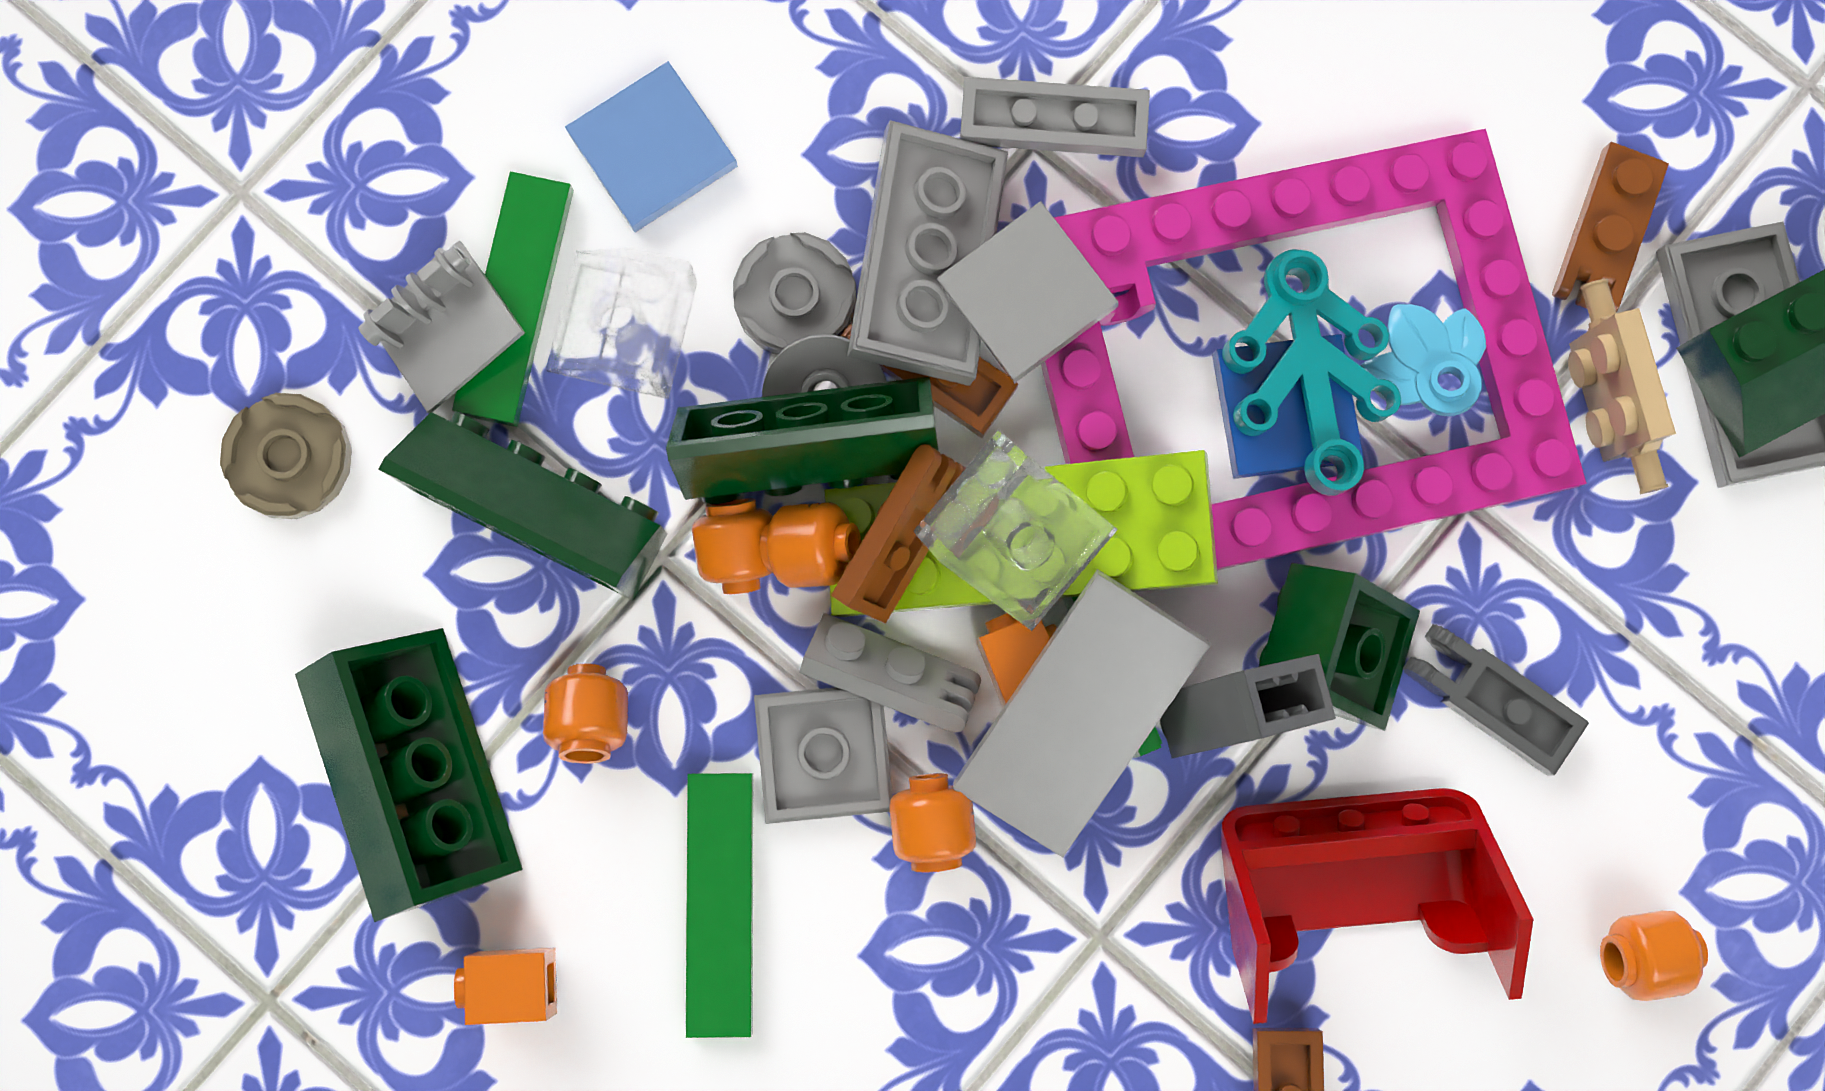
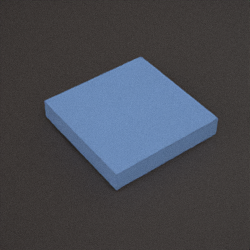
[565,61,738,233]

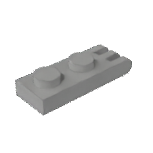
[799,613,982,732]

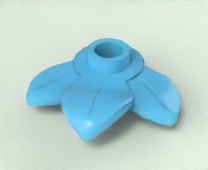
[1360,304,1486,416]

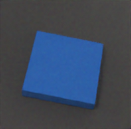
[1212,334,1364,479]

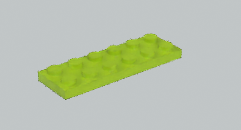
[824,450,1218,617]

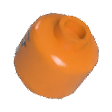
[692,498,773,594]
[760,502,861,588]
[543,663,628,764]
[889,773,976,872]
[1600,910,1708,1001]

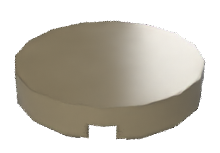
[220,393,352,519]

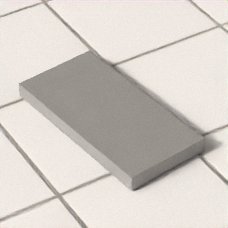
[847,120,1008,386]
[1656,221,1825,488]
[953,569,1211,858]

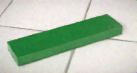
[452,171,574,427]
[685,773,754,1038]

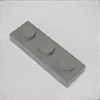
[960,76,1150,157]

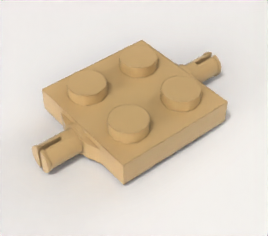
[1568,279,1676,495]

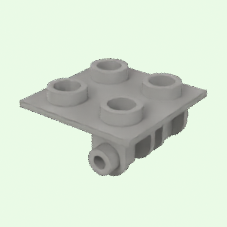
[358,241,525,413]

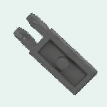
[1402,624,1589,776]

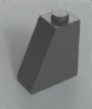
[1160,654,1336,758]

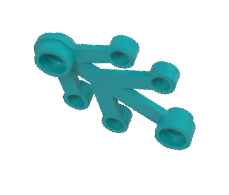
[1222,249,1401,496]

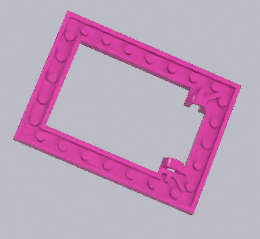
[1041,128,1587,571]

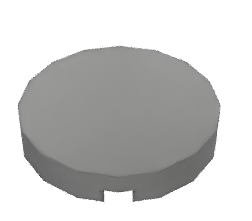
[733,232,856,355]

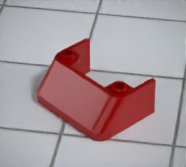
[1221,788,1534,1024]

